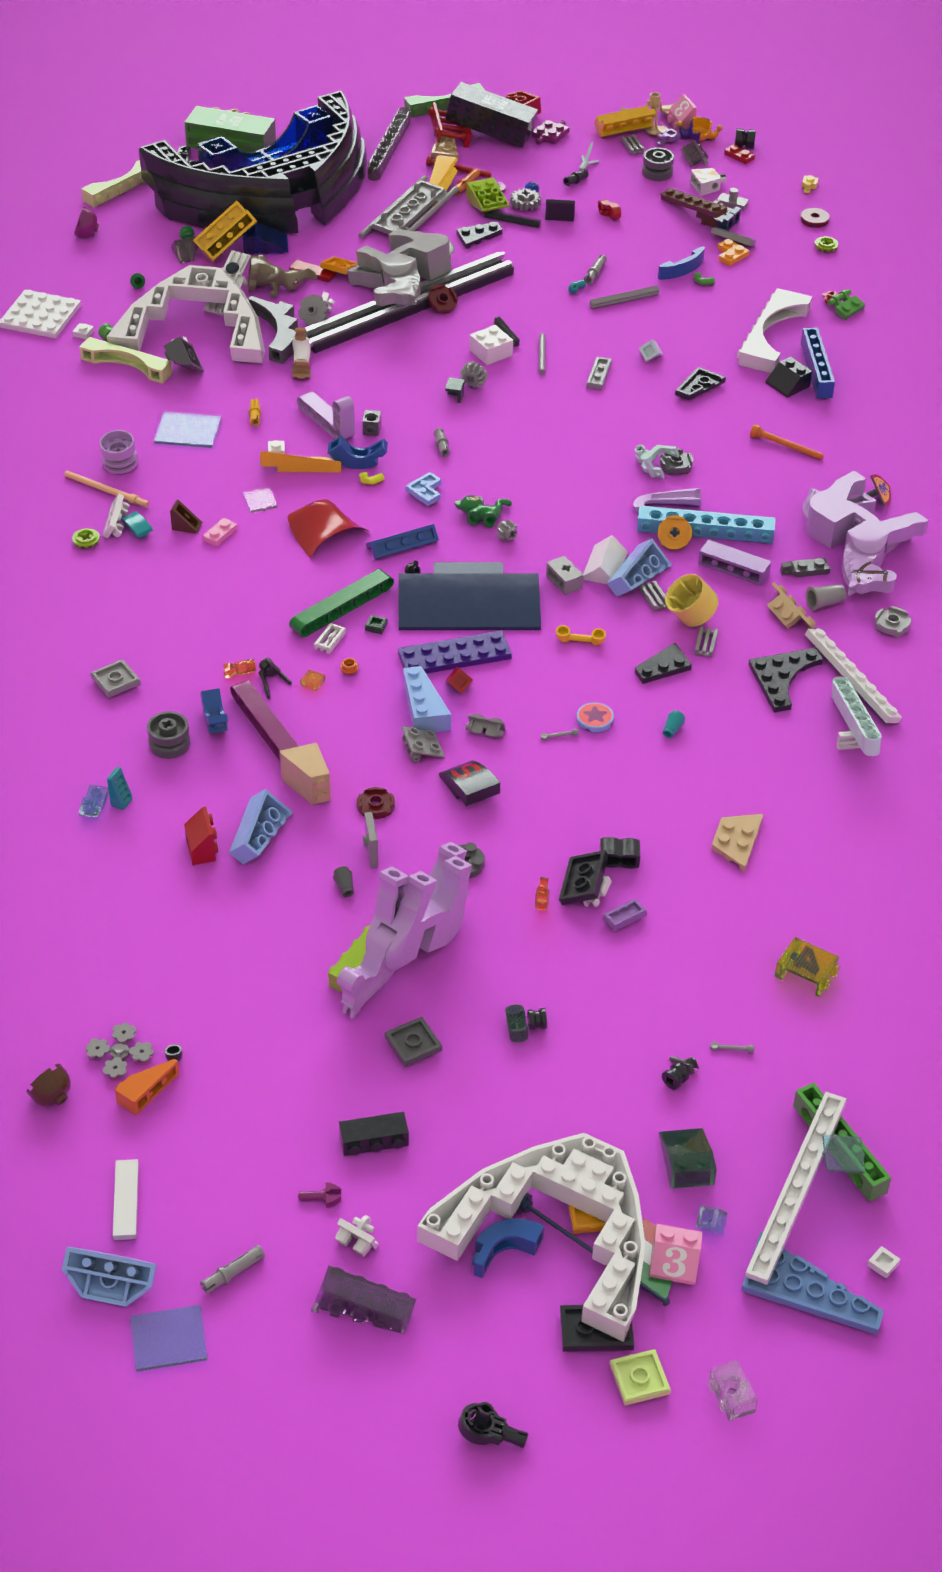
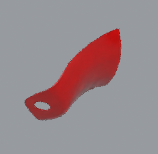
[287,499,370,558]

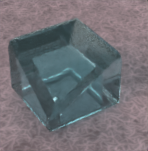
[696,1205,728,1234]

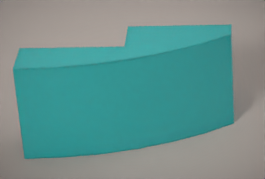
[121,511,153,538]

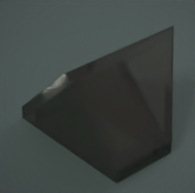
[171,236,198,264]

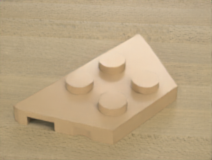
[711,814,763,871]

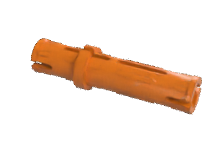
[455,168,480,195]

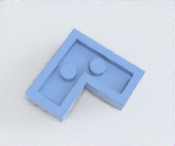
[406,472,441,506]

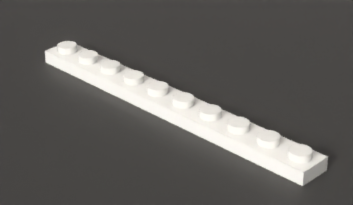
[746,1092,847,1285]

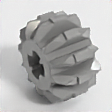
[460,361,488,389]

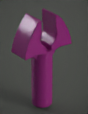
[298,1182,341,1208]

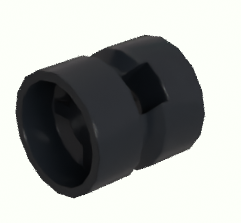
[735,128,756,148]

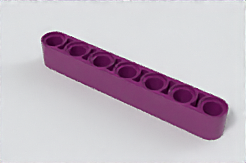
[230,680,299,761]

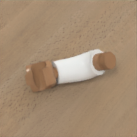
[292,327,311,379]

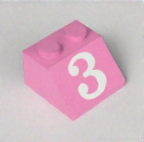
[667,94,697,133]
[649,1224,702,1285]

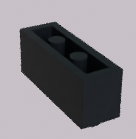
[339,1111,409,1156]

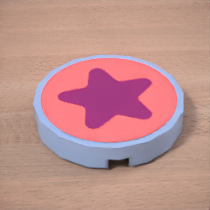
[577,702,614,733]

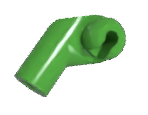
[693,272,715,285]

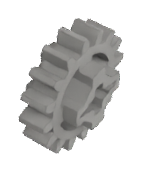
[510,188,541,211]

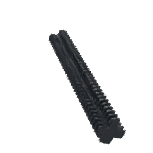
[484,210,541,228]

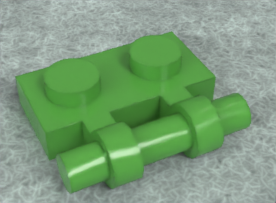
[827,289,866,320]

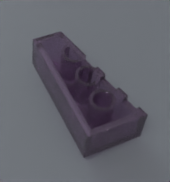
[311,1266,416,1333]

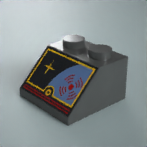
[164,337,204,373]

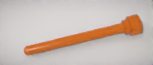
[750,424,824,460]

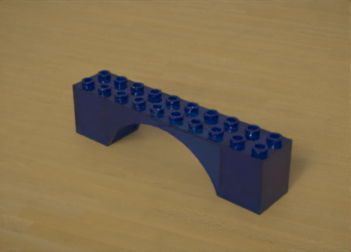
[197,105,333,172]

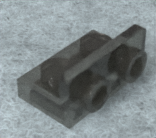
[680,140,708,167]

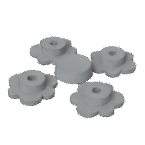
[85,1022,154,1078]

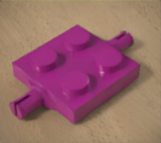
[531,120,570,145]

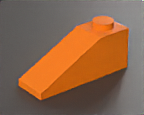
[115,1059,180,1115]

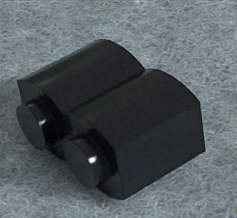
[599,837,640,869]

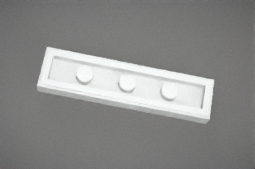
[113,1159,139,1240]

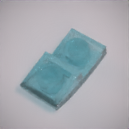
[78,785,109,818]

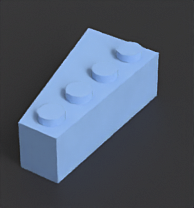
[403,666,451,732]

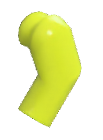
[359,472,384,485]

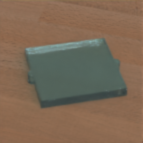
[822,1135,865,1173]

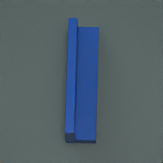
[366,524,439,559]

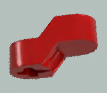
[598,199,621,220]

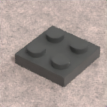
[385,1017,442,1067]

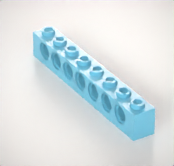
[637,506,775,544]

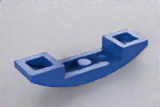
[658,246,705,280]

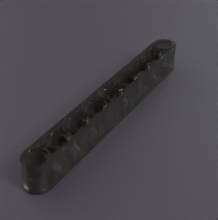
[368,107,410,181]

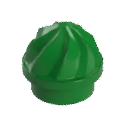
[179,226,194,241]
[130,273,145,288]

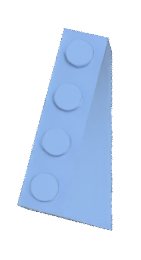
[607,538,672,597]
[229,789,293,864]

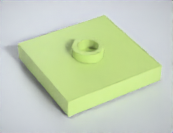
[610,1349,671,1406]

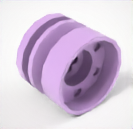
[99,430,138,474]

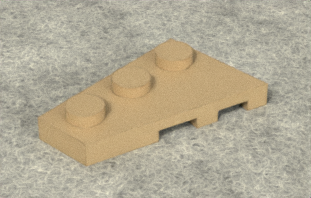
[431,136,458,159]

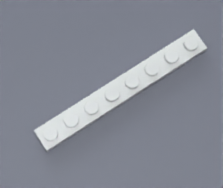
[805,628,902,723]

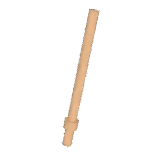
[64,471,149,508]

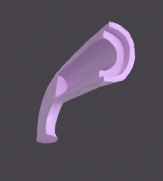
[634,488,701,513]

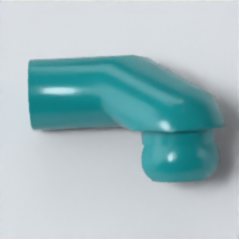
[568,280,586,294]

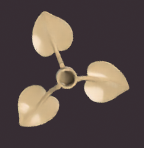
[620,92,674,135]

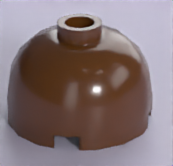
[27,1064,71,1106]

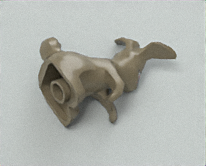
[248,254,317,298]

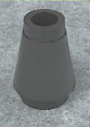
[333,866,354,897]

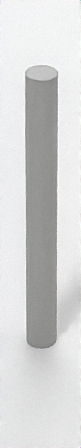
[539,333,545,375]

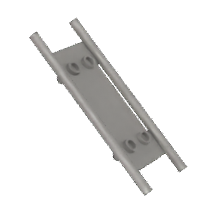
[358,175,459,250]

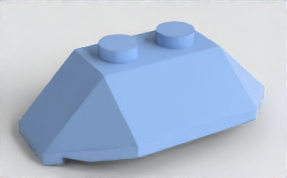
[62,1246,157,1307]

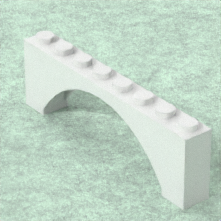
[737,288,812,373]

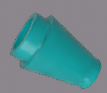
[662,710,685,738]

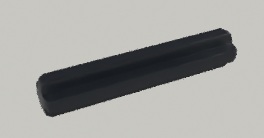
[494,317,520,346]

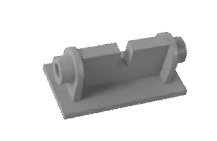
[466,714,506,739]

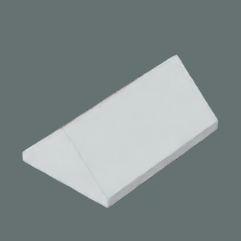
[583,535,628,584]

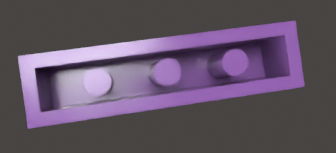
[698,539,771,586]

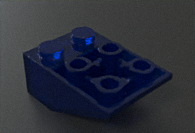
[243,222,288,255]

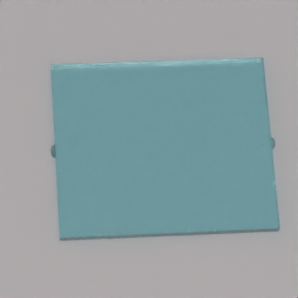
[154,412,221,448]

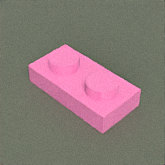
[203,518,237,547]

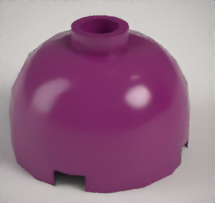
[74,207,100,238]

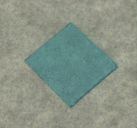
[130,1305,208,1372]

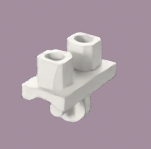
[335,1215,379,1257]

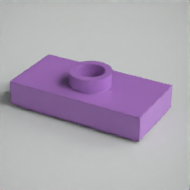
[602,898,647,932]

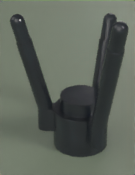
[258,657,292,698]

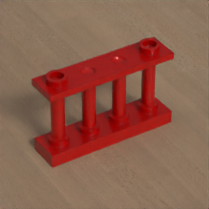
[428,102,472,147]

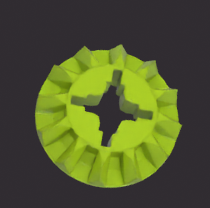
[815,236,838,252]
[72,528,100,549]

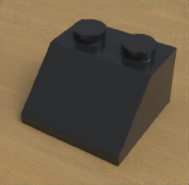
[766,356,812,398]

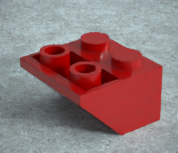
[184,806,219,865]

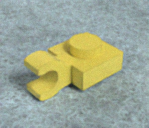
[801,175,819,194]

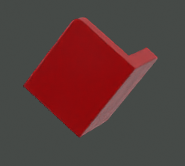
[445,666,473,694]

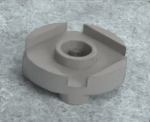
[875,607,911,637]

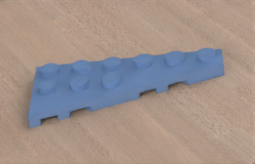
[741,1231,884,1335]

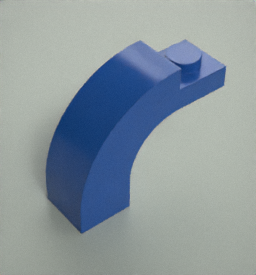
[327,435,388,469]
[200,688,228,733]
[472,1219,544,1278]

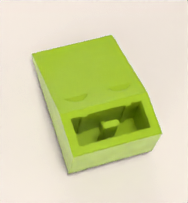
[466,177,510,212]

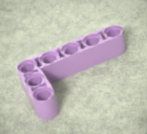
[297,391,355,440]

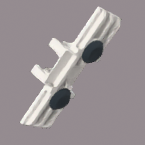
[204,250,251,316]

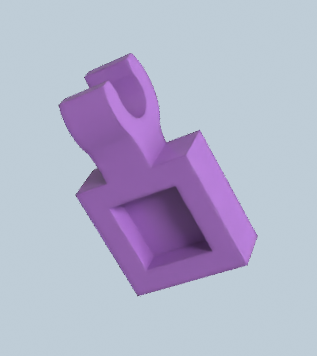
[656,128,681,146]

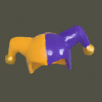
[677,117,723,141]

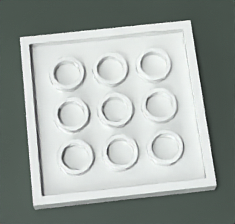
[0,290,81,339]

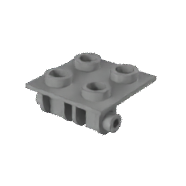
[401,726,445,762]

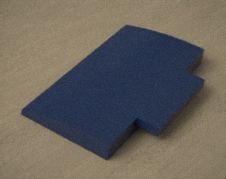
[399,562,541,630]

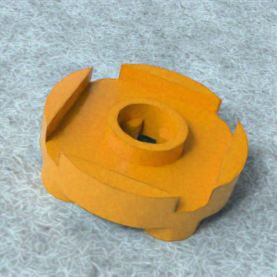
[658,515,692,550]

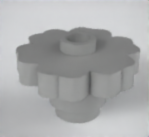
[298,294,329,325]

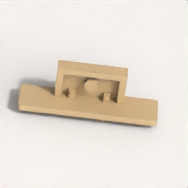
[767,582,816,629]

